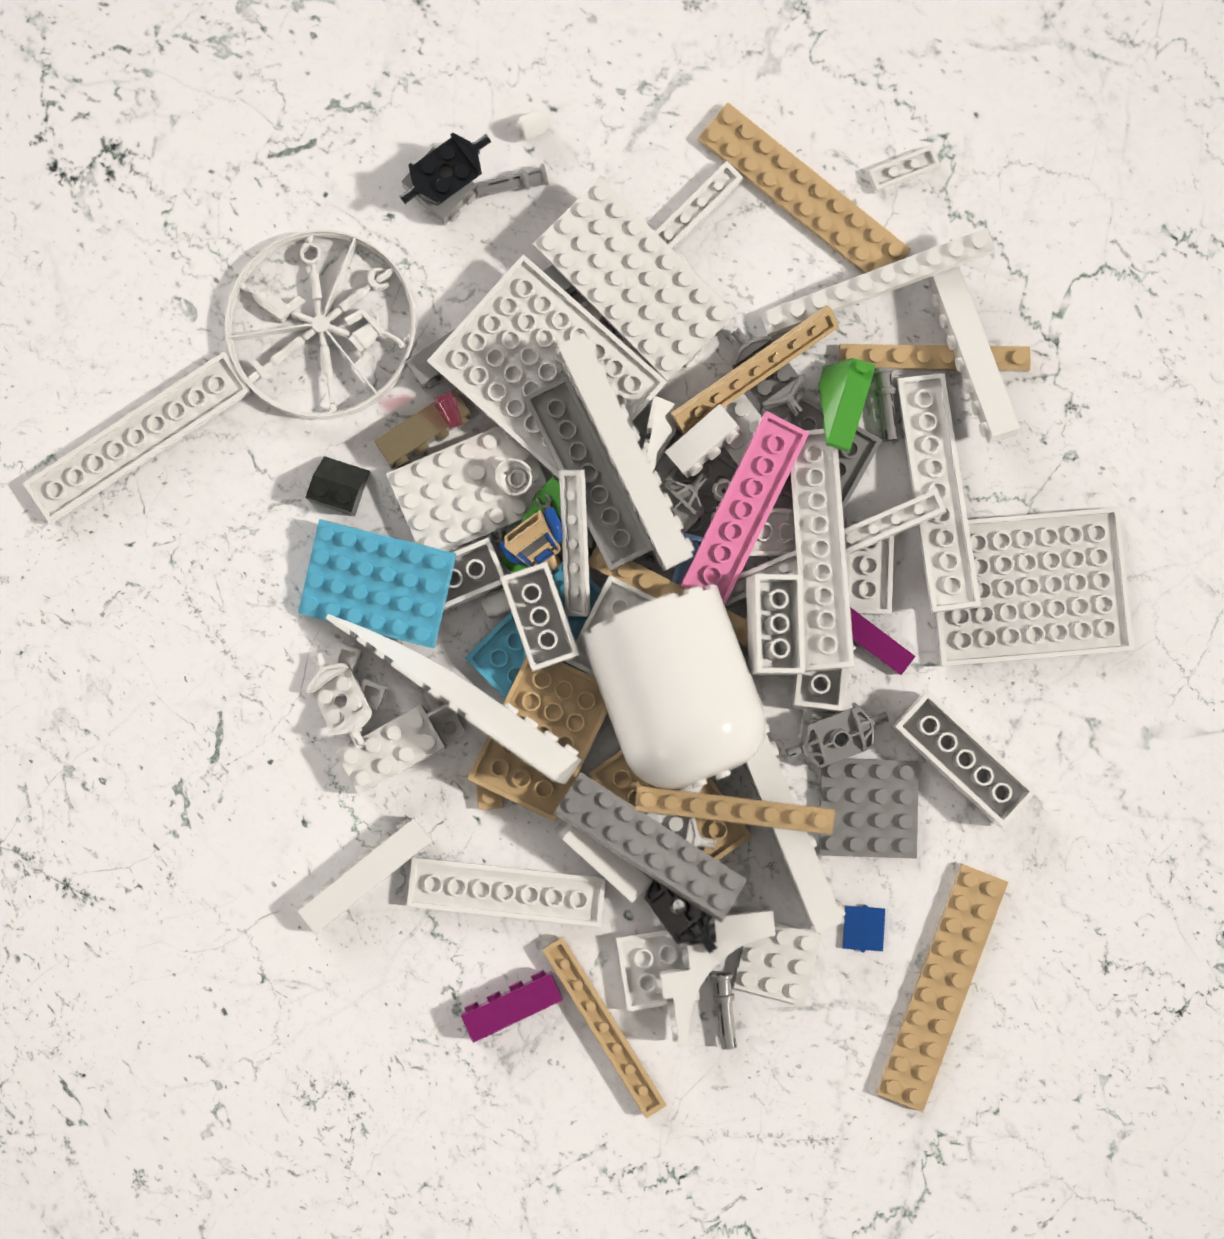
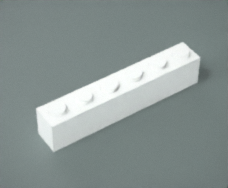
[297,818,433,934]

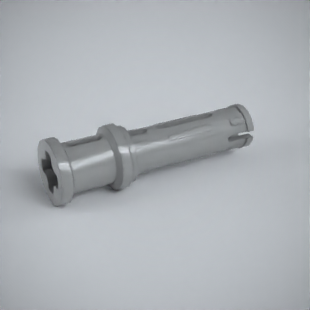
[476,164,549,198]
[873,367,899,441]
[711,972,737,1050]

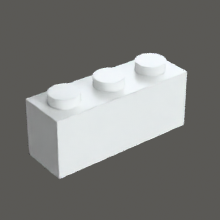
[665,404,742,478]

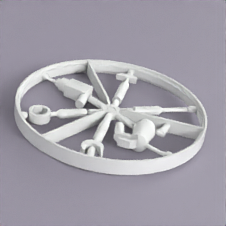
[225,229,417,420]

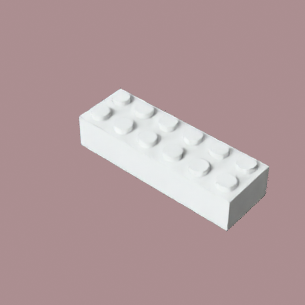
[891,691,1037,828]

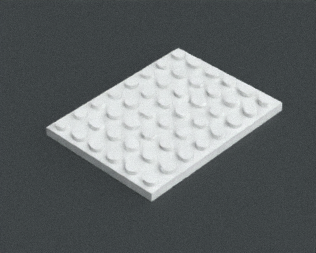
[427,254,667,479]
[935,507,1134,667]

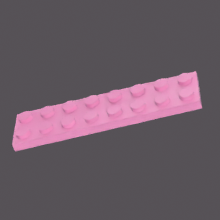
[680,411,809,605]

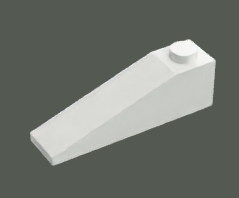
[643,396,680,472]

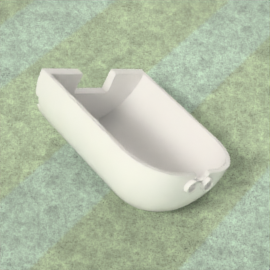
[580,585,766,789]

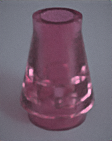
[434,391,463,429]

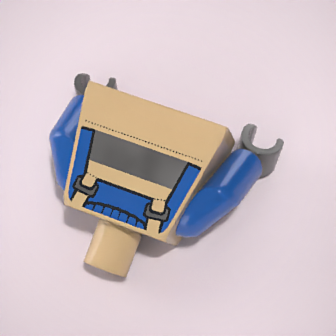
[490,494,562,570]

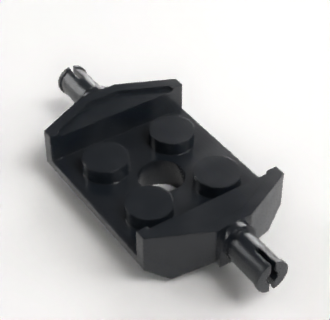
[399,133,491,206]
[644,878,718,954]

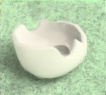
[495,458,533,496]

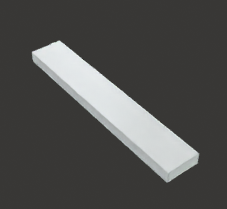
[559,470,591,617]

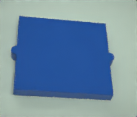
[842,904,885,953]

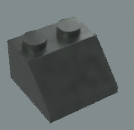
[305,456,370,516]

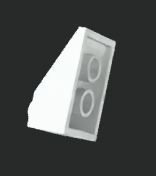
[791,669,847,714]

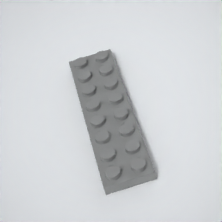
[524,376,654,572]
[554,772,747,922]

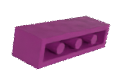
[461,970,563,1043]

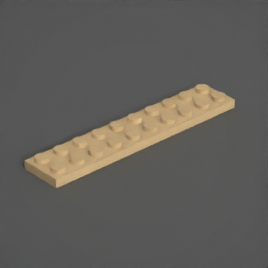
[698,103,911,274]
[876,864,1008,1112]

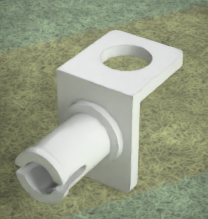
[423,690,466,744]

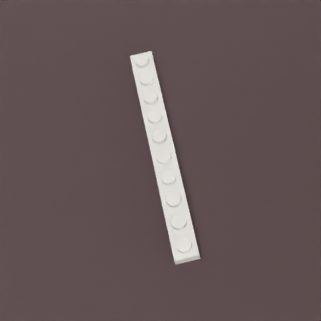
[581,161,743,321]
[760,228,995,336]
[725,489,946,608]

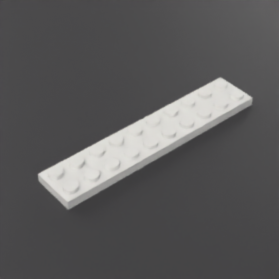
[22,352,252,524]
[896,373,981,613]
[791,429,855,672]

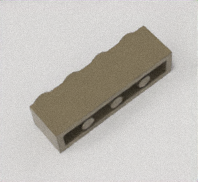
[374,389,472,468]

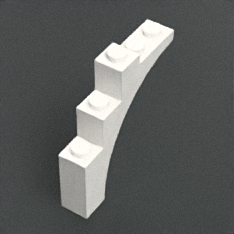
[656,909,776,1048]

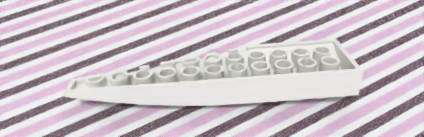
[326,614,582,784]

